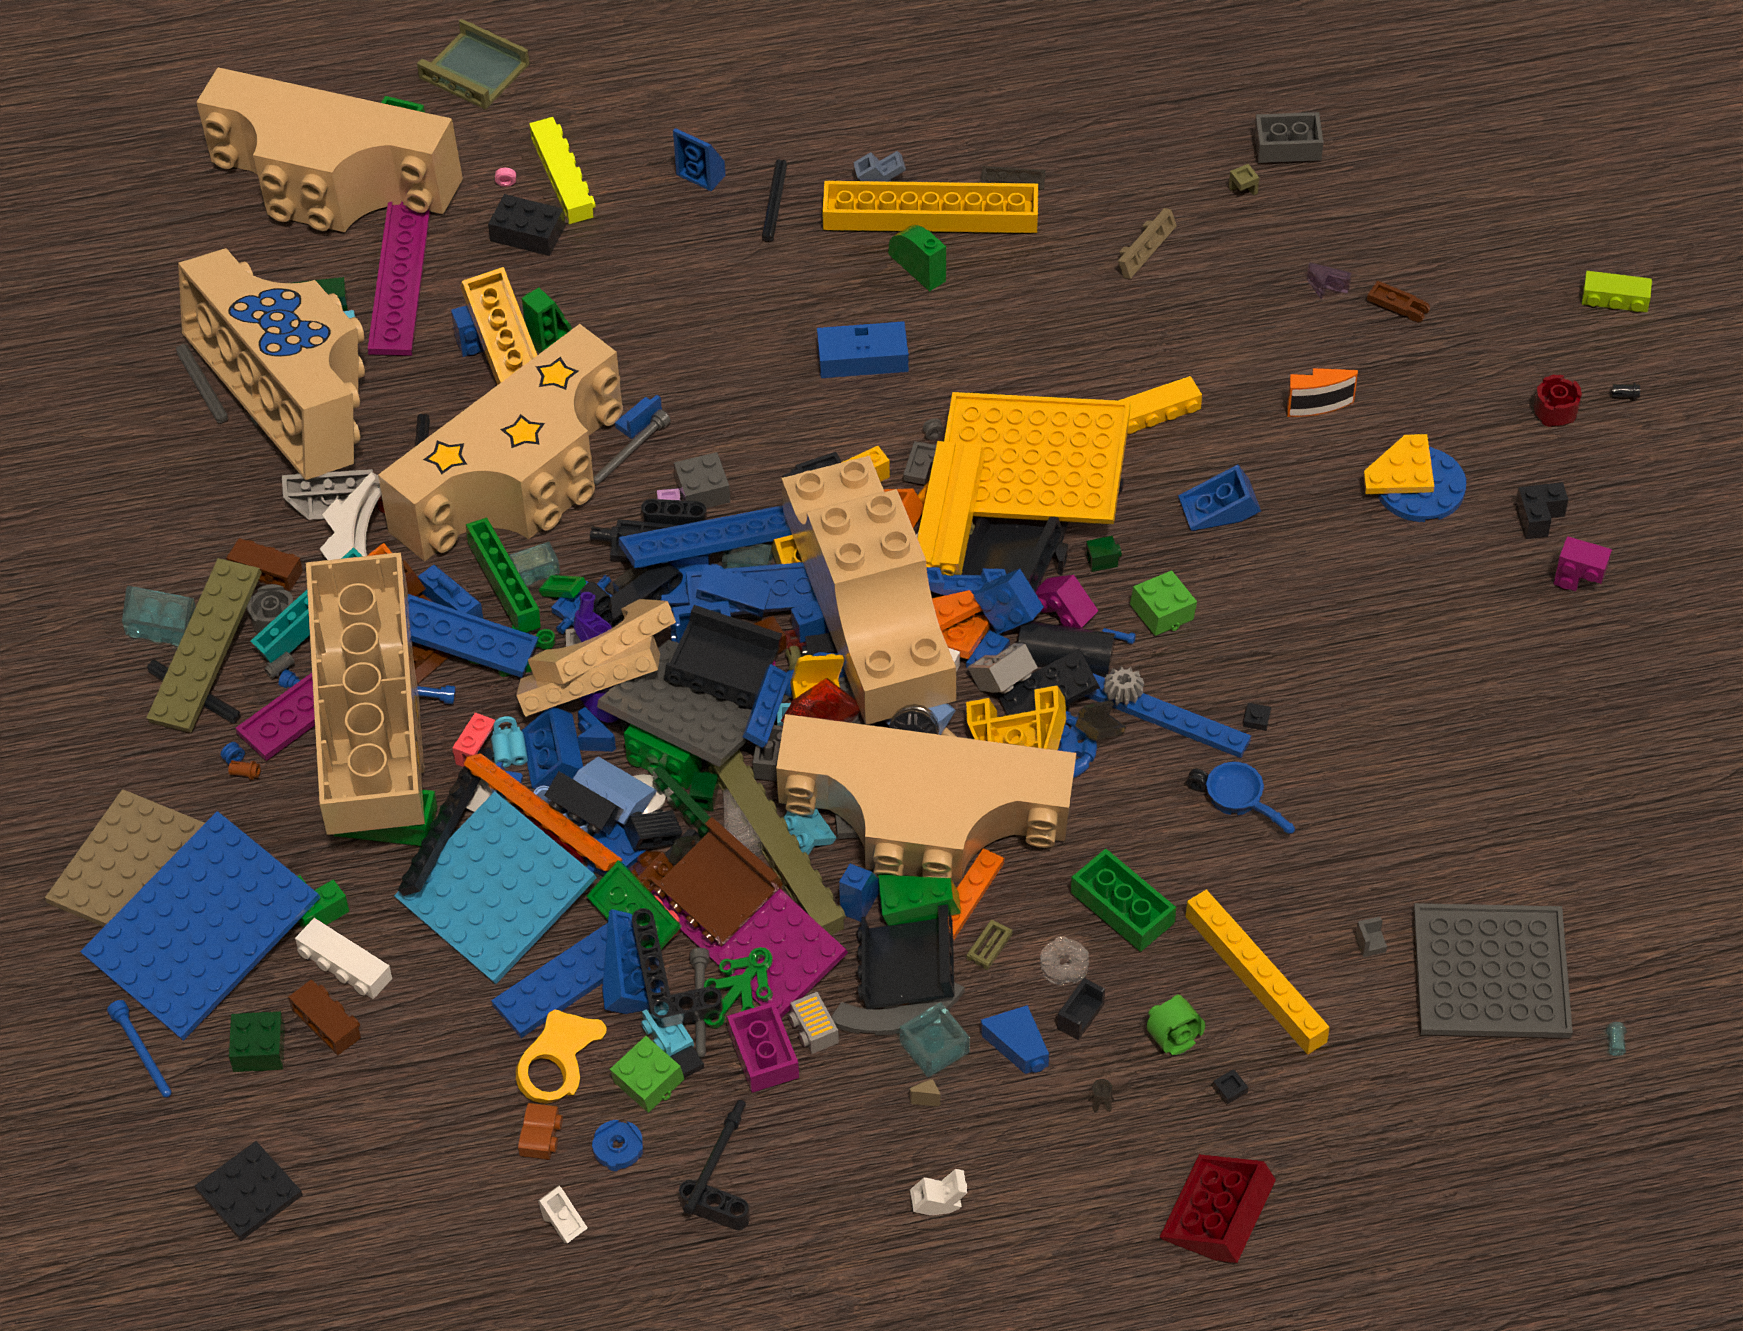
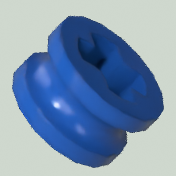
[220,742,245,765]

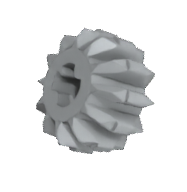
[1104,666,1144,707]

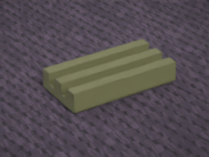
[966,919,1012,970]

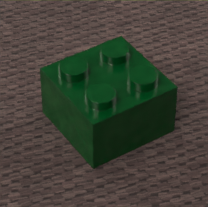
[229,1011,285,1072]

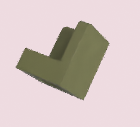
[1229,164,1259,196]

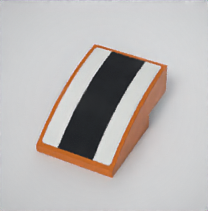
[1287,368,1358,417]

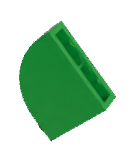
[888,225,946,292]

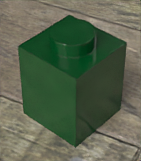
[1086,536,1122,572]
[689,772,719,812]

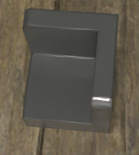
[1355,917,1387,957]

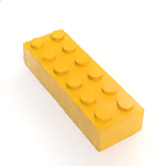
[460,267,537,385]

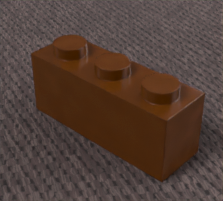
[226,538,303,592]
[288,979,361,1056]

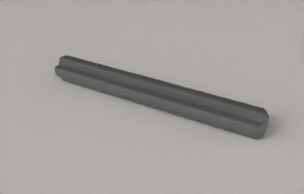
[176,344,228,424]

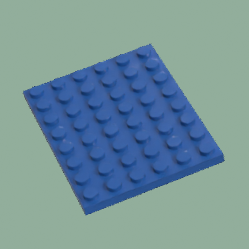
[80,811,321,1041]

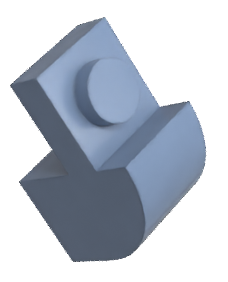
[853,151,906,182]

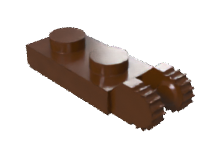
[1367,281,1431,323]

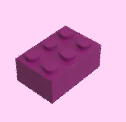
[727,1002,799,1092]

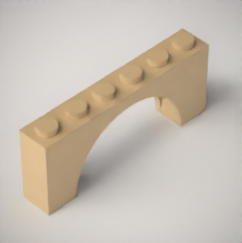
[528,599,676,684]
[517,635,660,716]

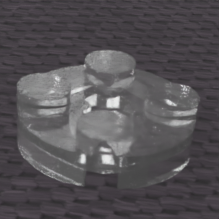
[1040,936,1089,985]

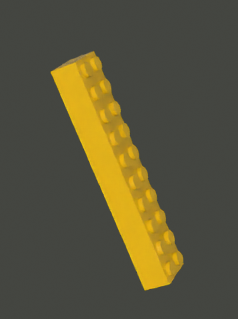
[823,181,1038,233]

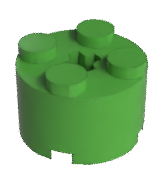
[1147,995,1205,1055]

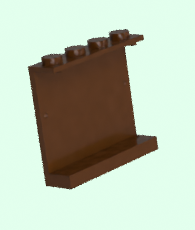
[650,817,783,947]

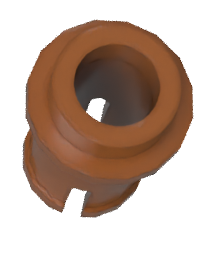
[228,760,261,780]

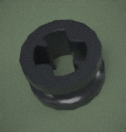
[1186,769,1209,792]

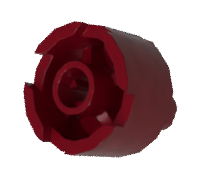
[1534,375,1582,427]

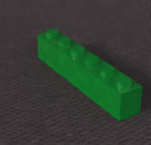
[466,517,541,633]

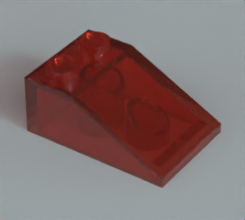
[781,678,860,723]

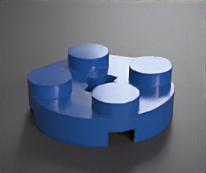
[592,1120,643,1171]

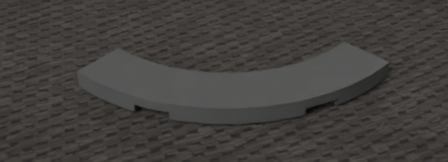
[831,982,965,1035]

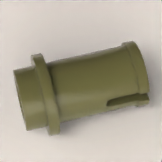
[785,646,802,670]

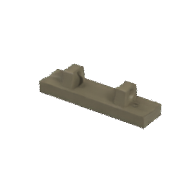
[1118,208,1177,279]

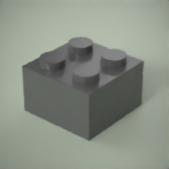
[674,452,730,508]

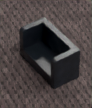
[1057,978,1105,1041]

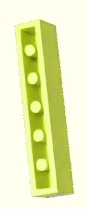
[529,117,596,224]

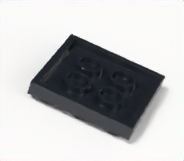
[194,1141,303,1241]

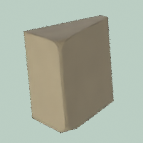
[910,1079,941,1106]

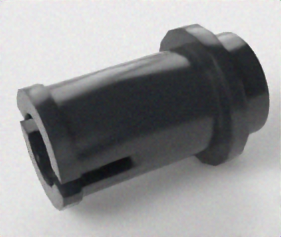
[1612,382,1640,400]

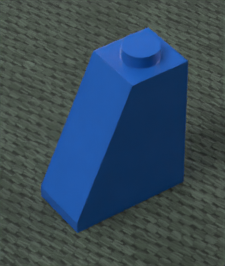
[839,863,880,922]
[981,1005,1049,1074]

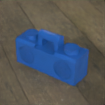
[418,565,483,619]

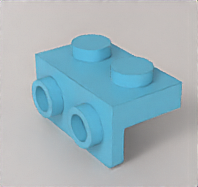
[784,808,836,855]
[641,1009,694,1056]

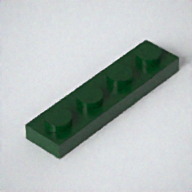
[652,765,711,838]

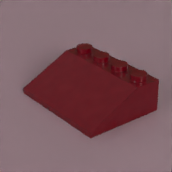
[1160,1154,1276,1263]

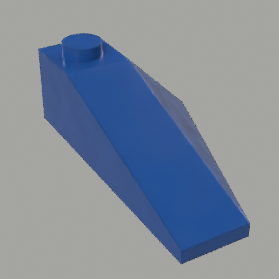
[602,909,661,1014]

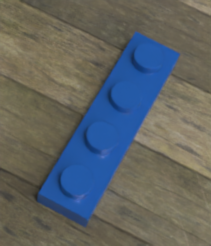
[742,664,791,748]

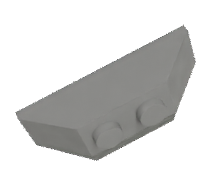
[282,469,373,520]

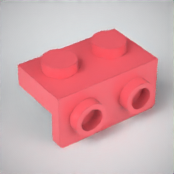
[453,713,495,767]

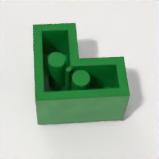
[297,875,349,929]

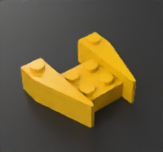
[966,686,1066,750]

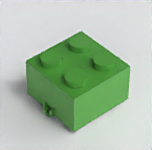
[1130,570,1197,636]
[610,1036,684,1113]

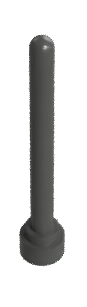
[593,409,671,485]
[690,948,710,1058]

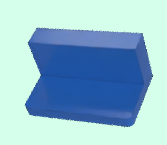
[615,395,662,439]

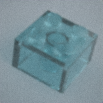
[900,1002,970,1077]

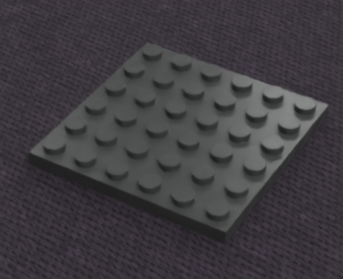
[597,640,789,767]
[1414,903,1573,1038]

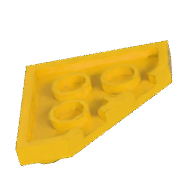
[1363,434,1434,494]

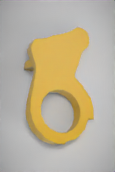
[516,1009,607,1104]

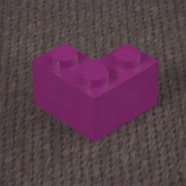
[1554,536,1612,591]
[1036,574,1098,628]

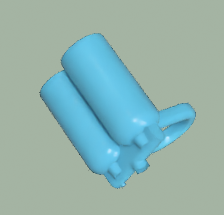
[491,716,528,768]

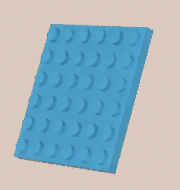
[394,791,597,985]

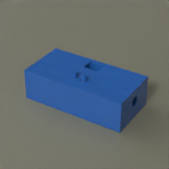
[817,321,909,378]

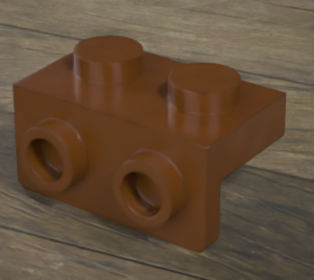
[628,851,674,892]

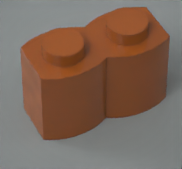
[518,1103,563,1160]

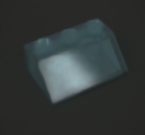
[122,586,196,646]

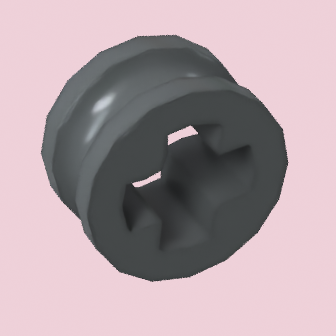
[923,418,945,440]

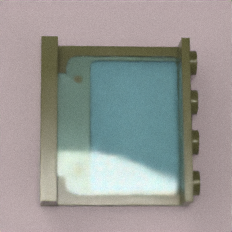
[417,19,529,110]

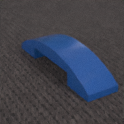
[927,567,1006,595]

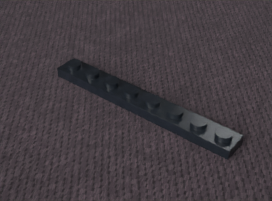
[398,747,494,896]

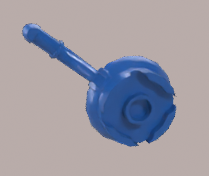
[1206,761,1295,834]

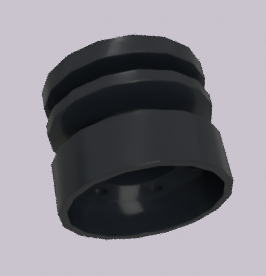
[889,704,940,735]

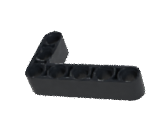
[580,562,683,628]
[632,908,723,1027]

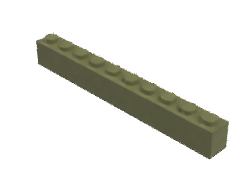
[705,750,846,935]

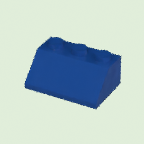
[522,707,583,789]

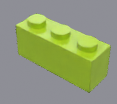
[1582,271,1652,312]

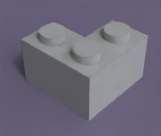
[968,643,1038,694]

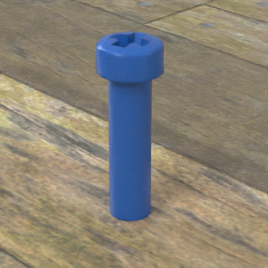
[1103,628,1136,644]

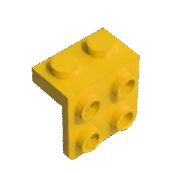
[790,654,844,705]

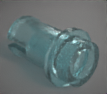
[1606,1022,1627,1056]

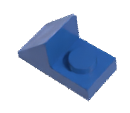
[578,707,616,752]

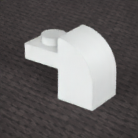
[910,1169,967,1215]

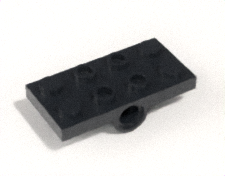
[996,649,1100,715]

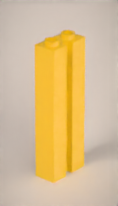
[917,441,985,576]

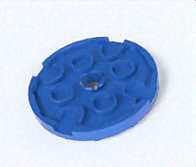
[1378,447,1466,522]

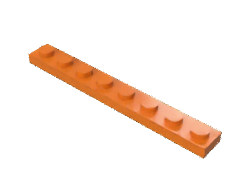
[463,753,623,871]
[903,848,1004,1005]

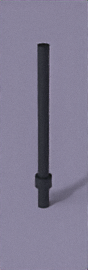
[683,1100,746,1214]

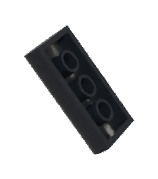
[1018,621,1116,677]

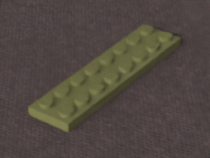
[147,558,262,733]

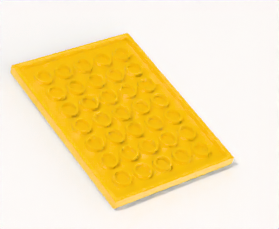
[944,392,1131,524]

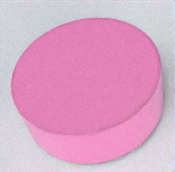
[495,168,516,186]

